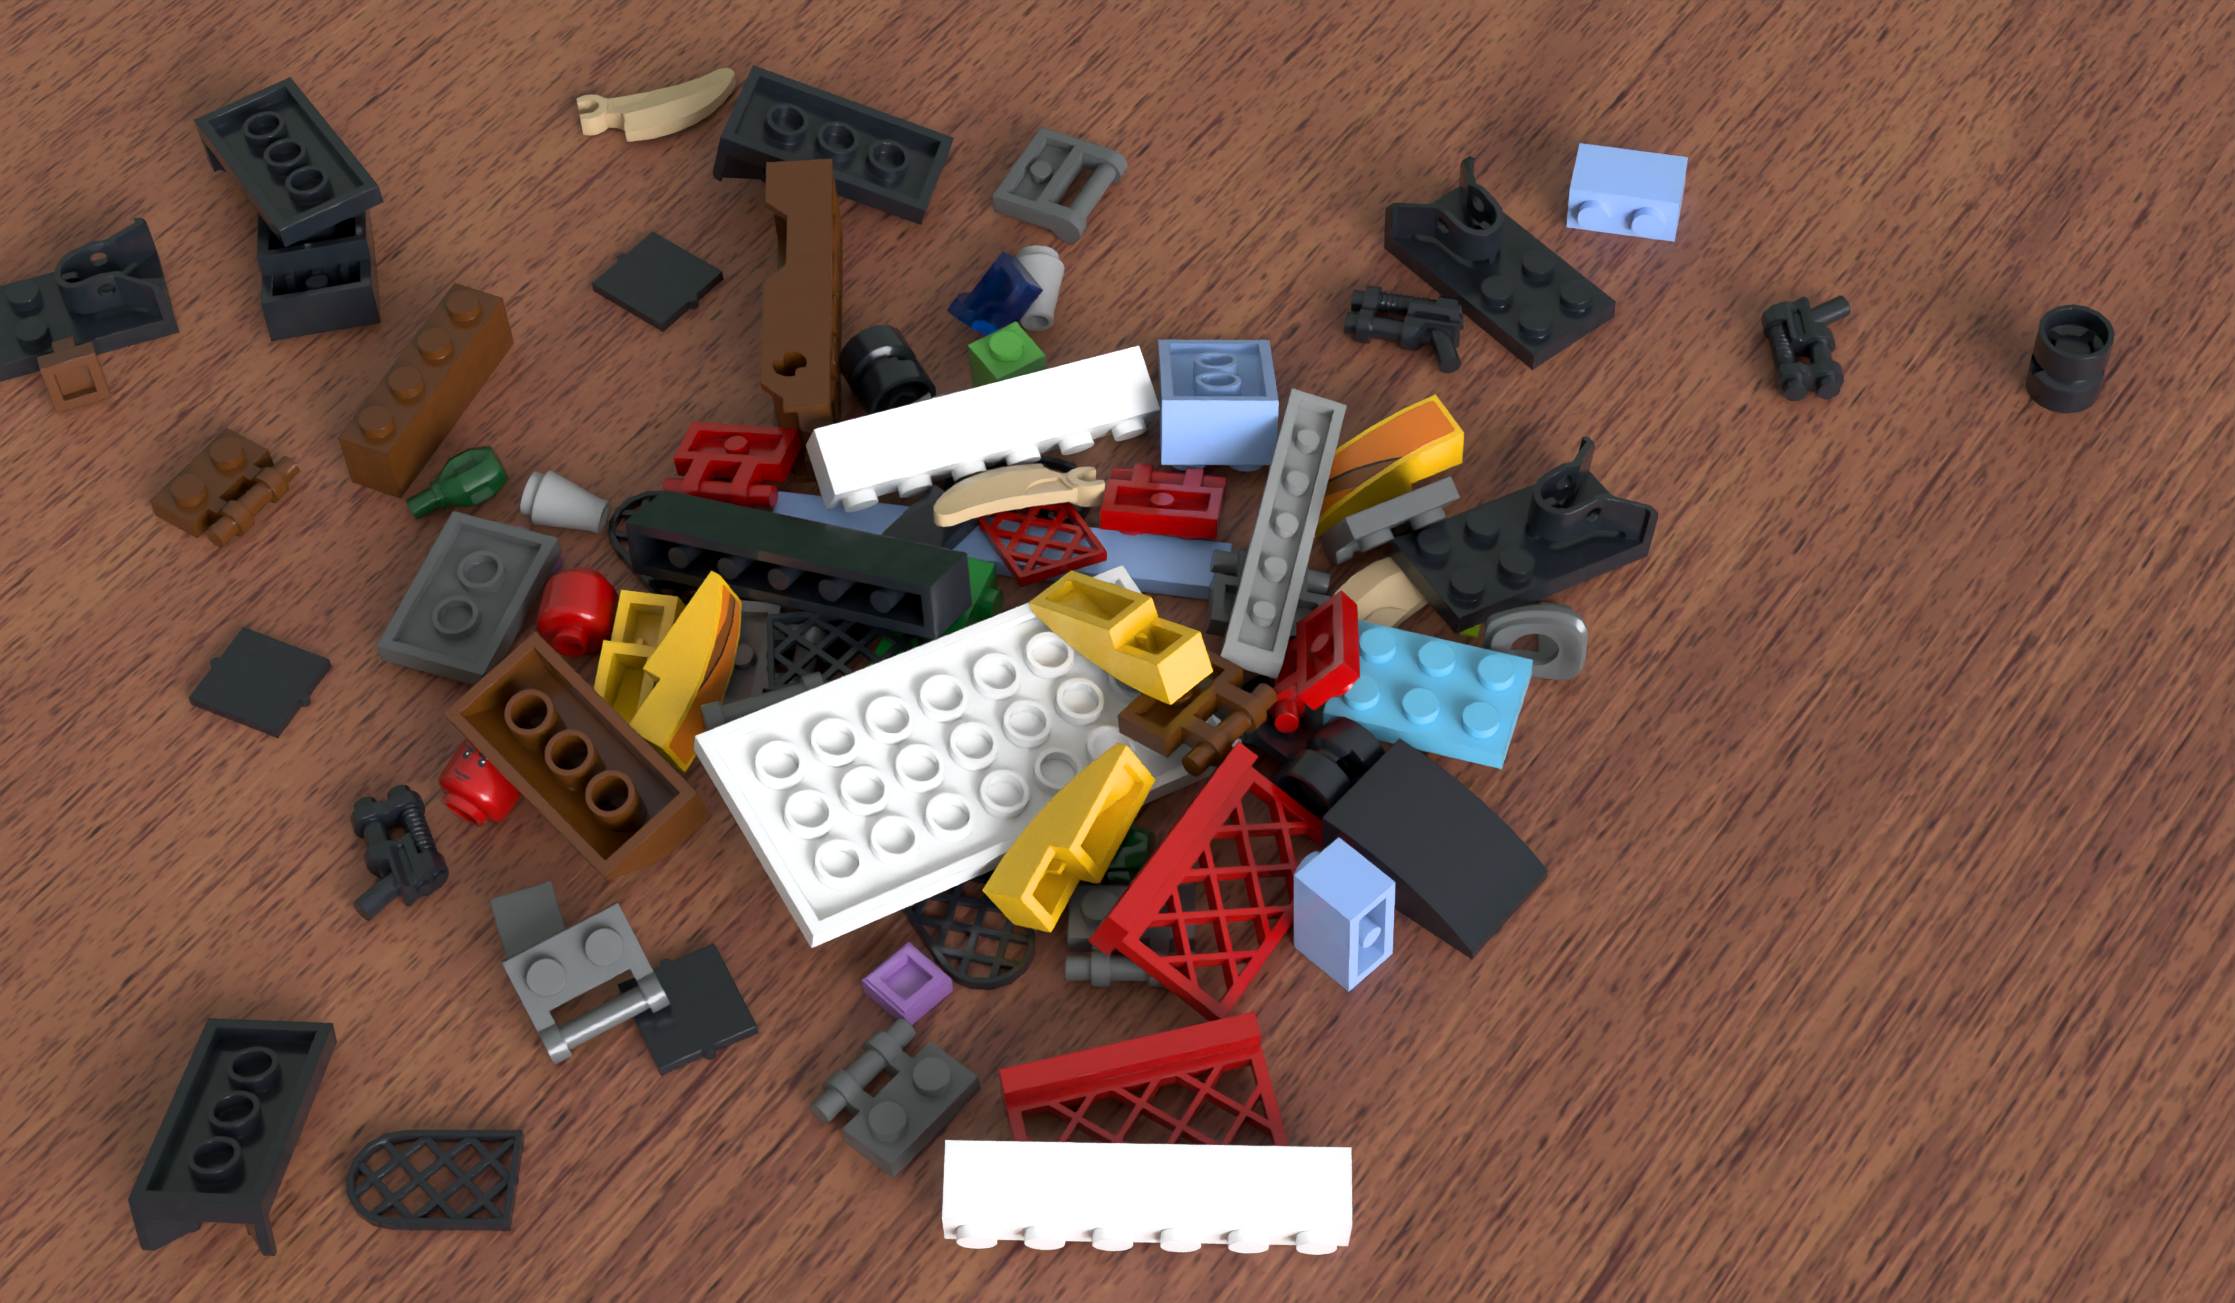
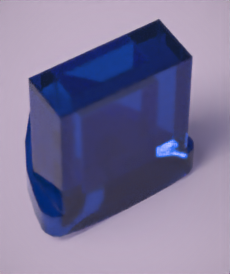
[947,252,1043,336]

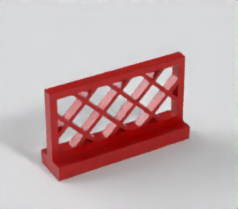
[1088,741,1325,1022]
[999,1011,1289,1146]

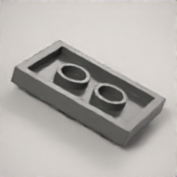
[376,511,562,685]

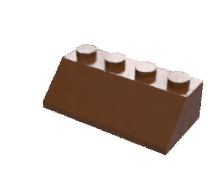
[443,631,711,881]

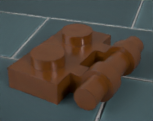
[150,428,300,547]
[1117,649,1278,777]

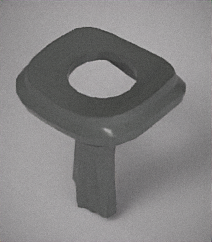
[1483,601,1588,680]

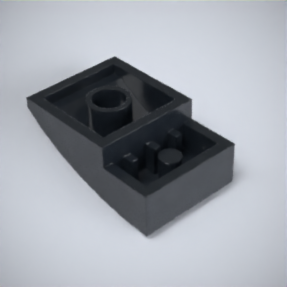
[257,209,381,341]
[1322,738,1548,959]

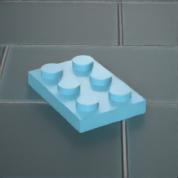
[1323,620,1533,769]

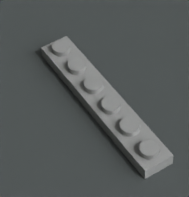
[1220,388,1347,679]

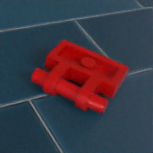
[662,422,802,509]
[1100,463,1227,540]
[1268,590,1360,733]

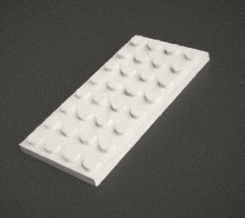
[694,565,1244,948]

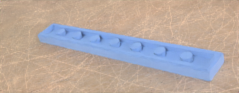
[772,491,1233,600]

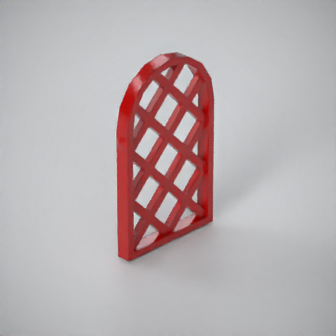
[977,502,1107,587]

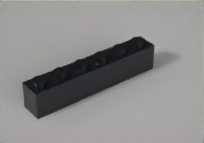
[625,490,972,640]

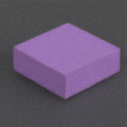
[862,942,953,1026]

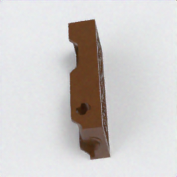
[760,159,843,483]

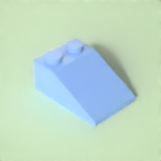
[1158,339,1279,471]

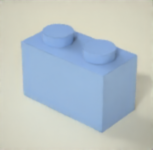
[1566,143,1688,242]
[1293,837,1395,992]

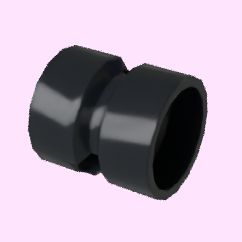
[2025,304,2115,414]
[838,325,936,415]
[1273,716,1386,821]

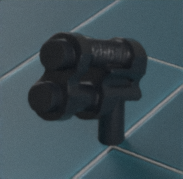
[1344,285,1464,373]
[1761,295,1850,401]
[350,785,449,921]

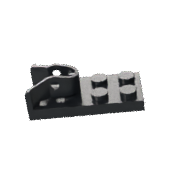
[713,65,954,225]
[194,77,384,247]
[1384,156,1616,370]
[0,218,179,382]
[1389,436,1658,634]
[128,1018,337,1256]

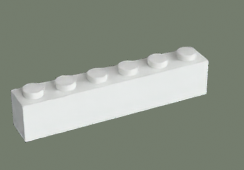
[806,346,1160,512]
[942,1140,1352,1255]

